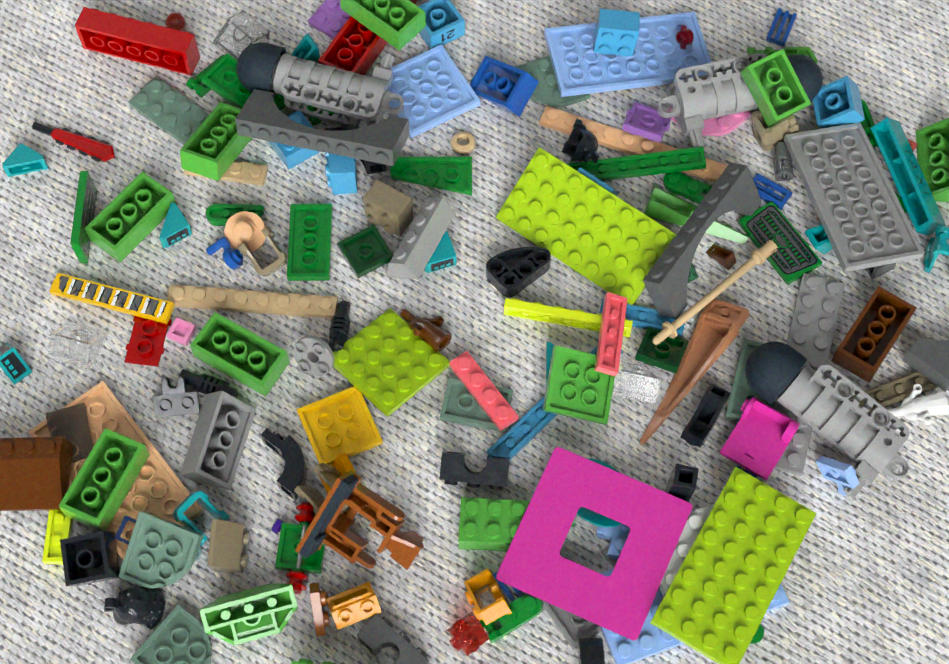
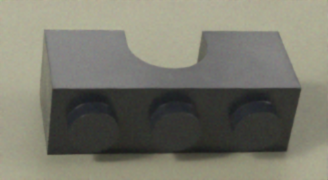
[439,451,510,490]

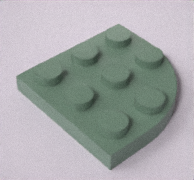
[516,56,590,107]
[118,511,203,588]
[130,604,212,664]

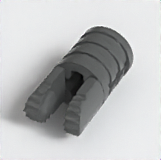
[773,141,794,181]

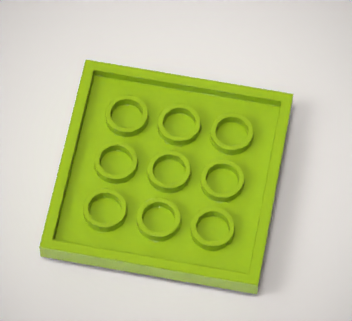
[333,308,450,417]

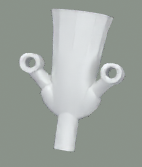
[887,384,949,425]

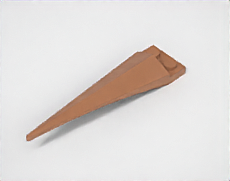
[640,299,750,445]

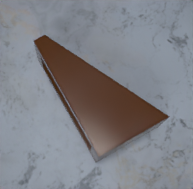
[706,244,737,271]

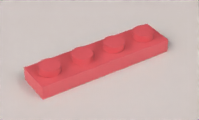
[595,292,628,376]
[449,351,518,431]

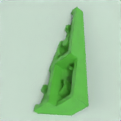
[644,183,748,245]

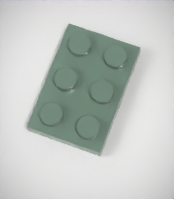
[440,378,513,433]

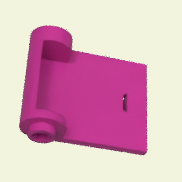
[719,397,801,481]

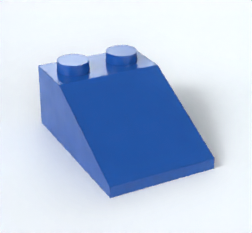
[469,56,539,117]

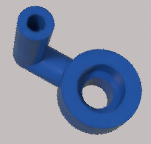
[206,237,243,270]

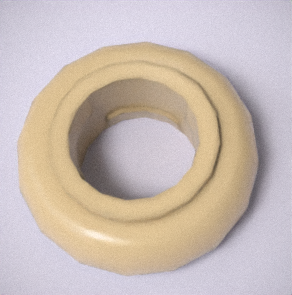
[451,131,476,154]

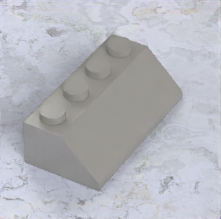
[386,197,456,280]
[180,390,256,490]

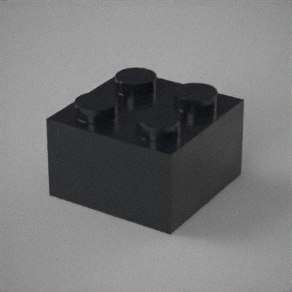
[60,531,120,586]

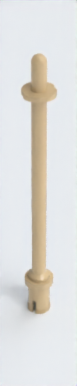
[652,240,778,345]

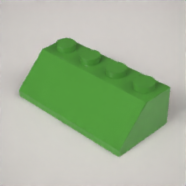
[916,118,949,202]

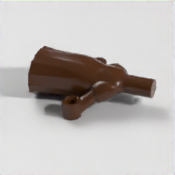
[400,309,452,352]

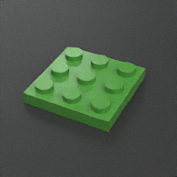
[542,346,615,425]

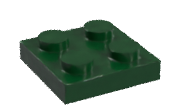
[337,224,394,278]
[635,327,689,374]

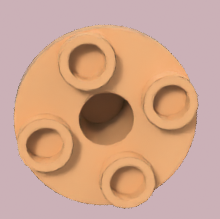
[224,211,266,252]

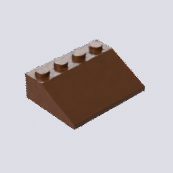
[0,436,74,511]

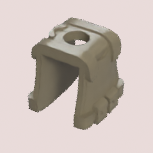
[751,110,799,151]
[238,226,288,277]
[294,463,349,515]

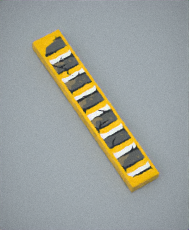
[49,273,175,324]

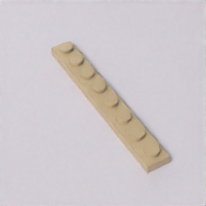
[167,284,338,319]

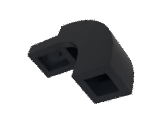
[665,463,699,502]

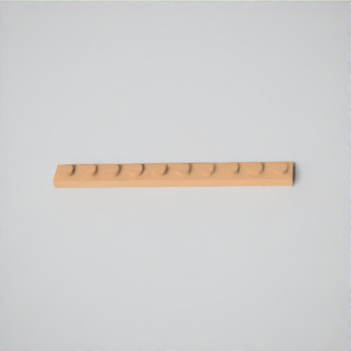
[539,106,728,183]

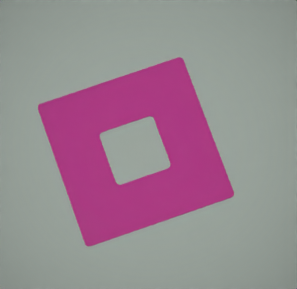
[496,447,692,640]

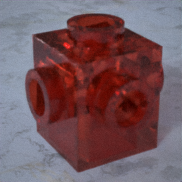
[447,613,490,656]

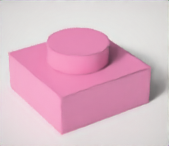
[166,317,197,346]

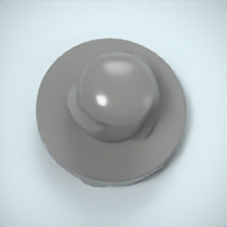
[294,336,335,376]

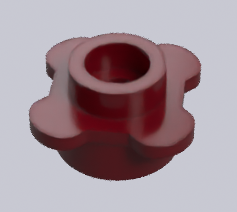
[676,25,694,49]

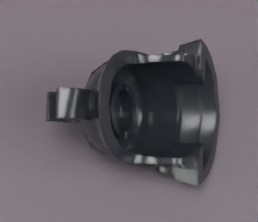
[561,118,599,163]
[104,587,165,630]

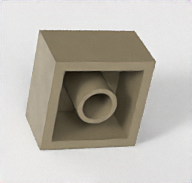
[363,180,414,237]

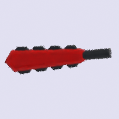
[32,122,115,162]

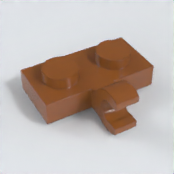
[309,582,330,637]

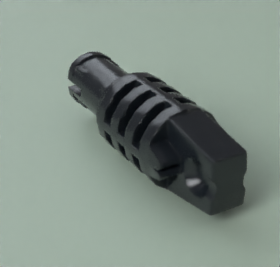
[329,301,351,352]
[179,369,239,398]

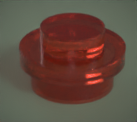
[166,13,185,31]

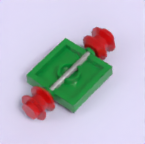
[275,502,326,594]

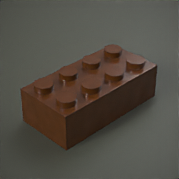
[831,286,917,383]

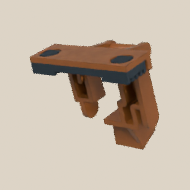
[295,470,424,570]

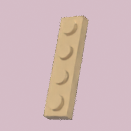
[184,161,268,186]

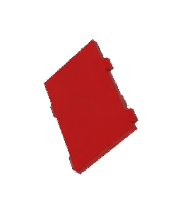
[124,316,172,367]

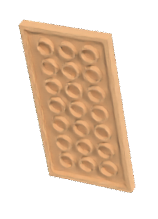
[28,381,203,561]

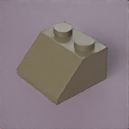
[207,519,250,573]

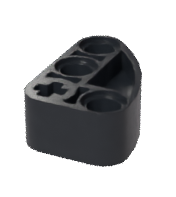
[486,247,551,298]

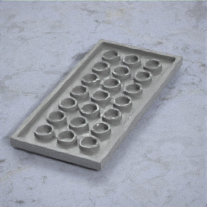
[784,122,924,272]

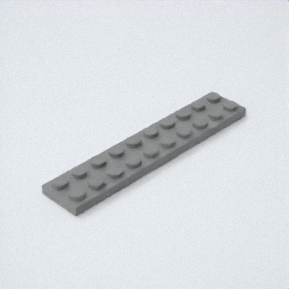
[774,273,845,476]

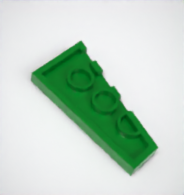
[390,157,472,196]

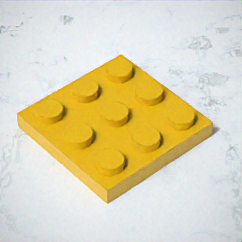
[296,386,383,464]

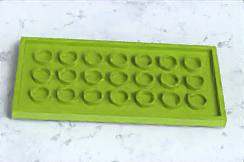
[495,147,677,305]
[650,467,817,664]

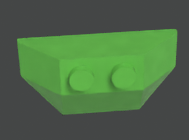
[199,584,298,645]

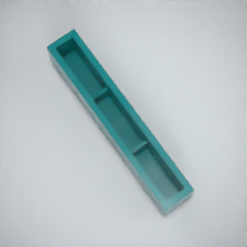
[871,117,946,236]

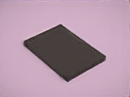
[46,403,94,463]

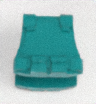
[923,226,949,273]
[173,491,230,546]

